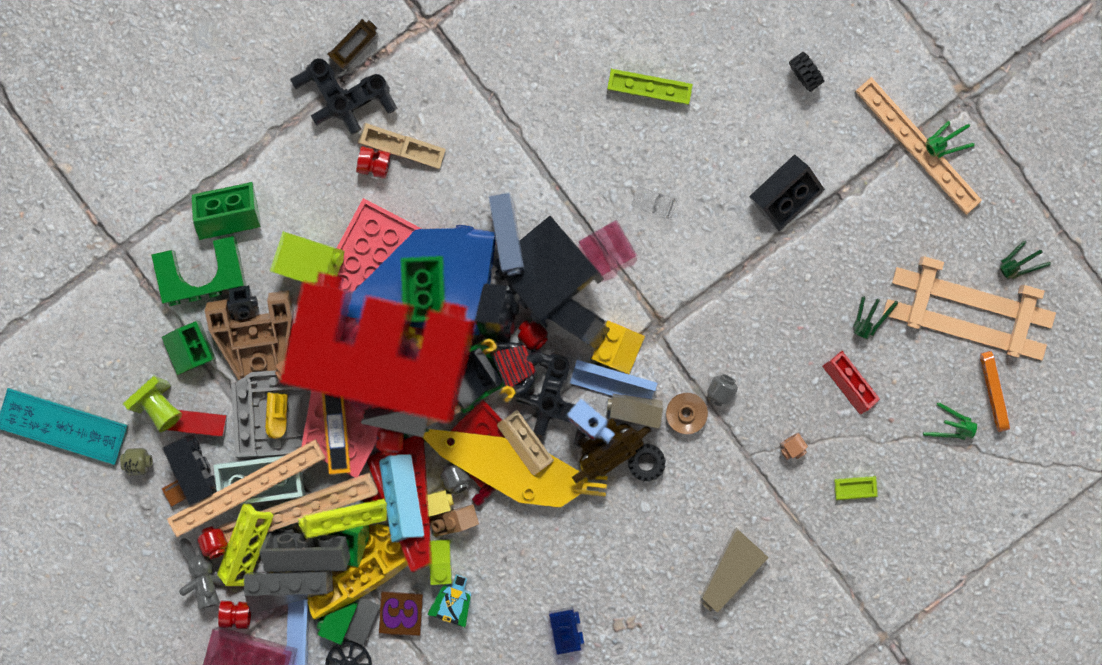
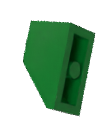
[316,602,358,645]

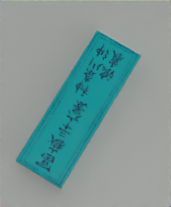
[0,388,128,465]

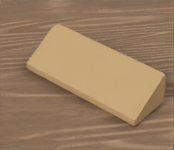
[497,410,554,475]

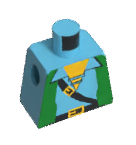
[427,574,472,628]

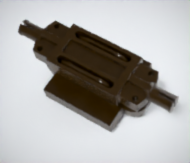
[572,418,652,484]

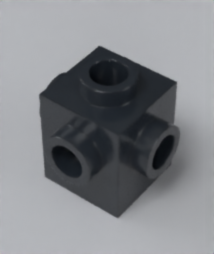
[227,285,259,321]

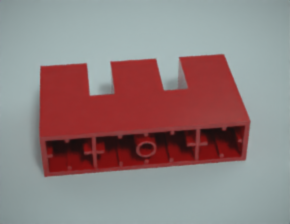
[280,272,476,422]

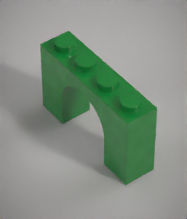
[151,236,247,307]

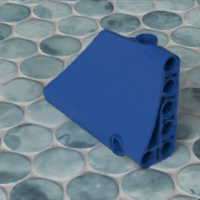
[347,225,496,336]

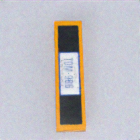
[322,392,351,474]

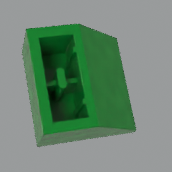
[161,321,216,375]

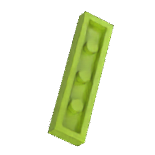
[607,68,693,105]

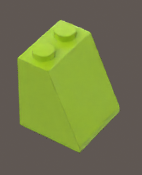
[270,231,345,283]

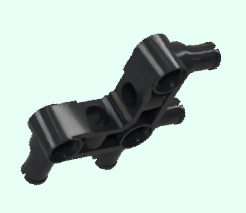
[290,58,398,135]
[516,350,595,448]

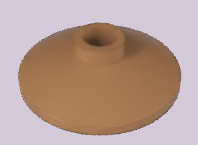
[666,393,708,434]

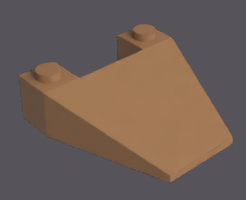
[205,290,293,380]

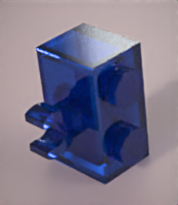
[549,606,585,655]

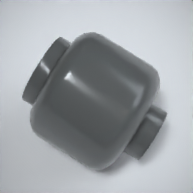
[707,374,738,406]
[440,462,471,494]

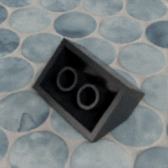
[749,154,825,232]

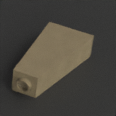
[701,528,769,613]

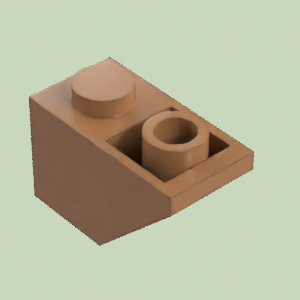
[429,505,479,537]

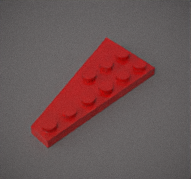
[367,435,432,573]

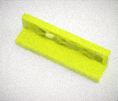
[298,499,387,538]
[217,503,274,586]

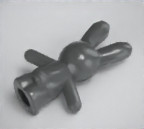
[179,538,225,610]

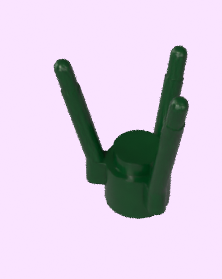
[999,240,1051,280]
[853,296,898,340]

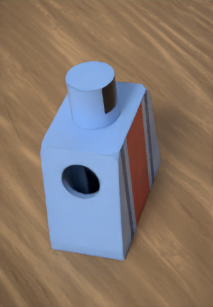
[567,399,615,444]

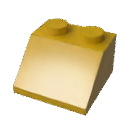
[591,320,645,374]

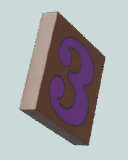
[379,591,423,636]

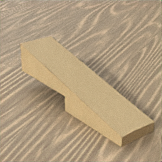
[357,123,446,169]

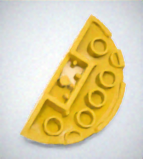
[307,524,408,619]

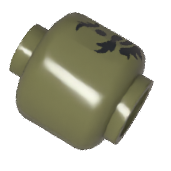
[120,448,153,476]

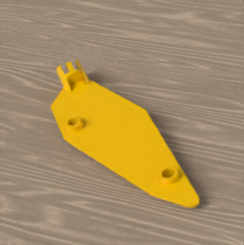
[422,429,608,508]

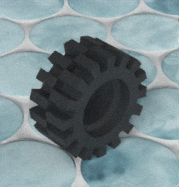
[789,52,825,92]
[628,443,666,482]

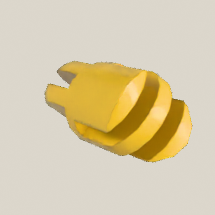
[265,392,288,439]

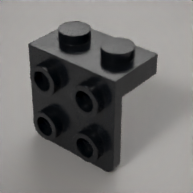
[457,348,503,409]

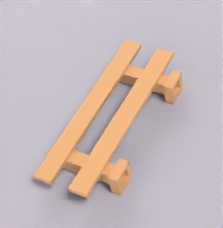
[883,256,1056,361]

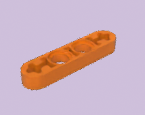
[980,351,1010,432]

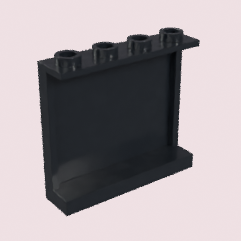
[492,216,604,327]

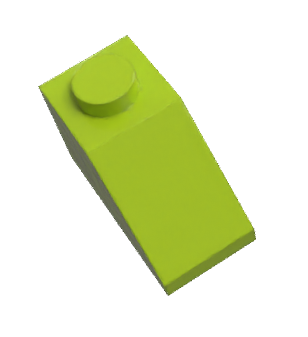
[429,539,453,585]

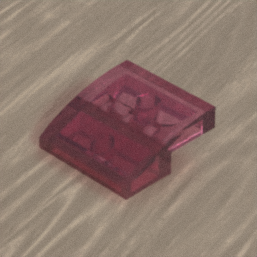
[578,220,638,276]

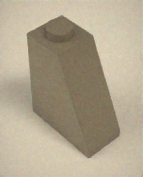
[606,393,663,428]

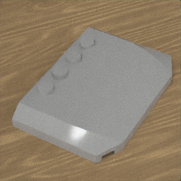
[231,371,311,458]

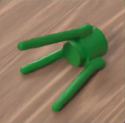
[925,121,975,158]
[923,402,977,440]

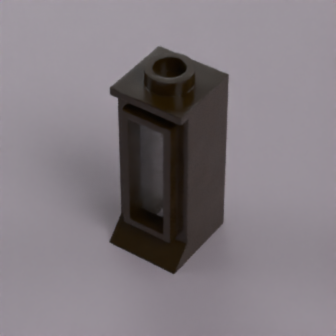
[327,19,379,71]

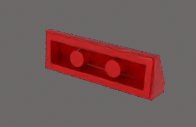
[822,351,880,414]
[168,410,227,436]

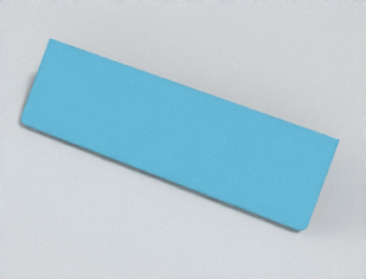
[379,455,424,542]

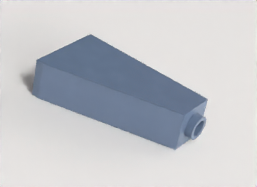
[489,193,524,276]

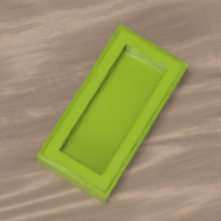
[834,476,878,500]

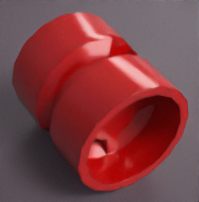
[356,146,391,179]
[218,600,251,629]

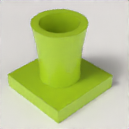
[122,376,182,433]

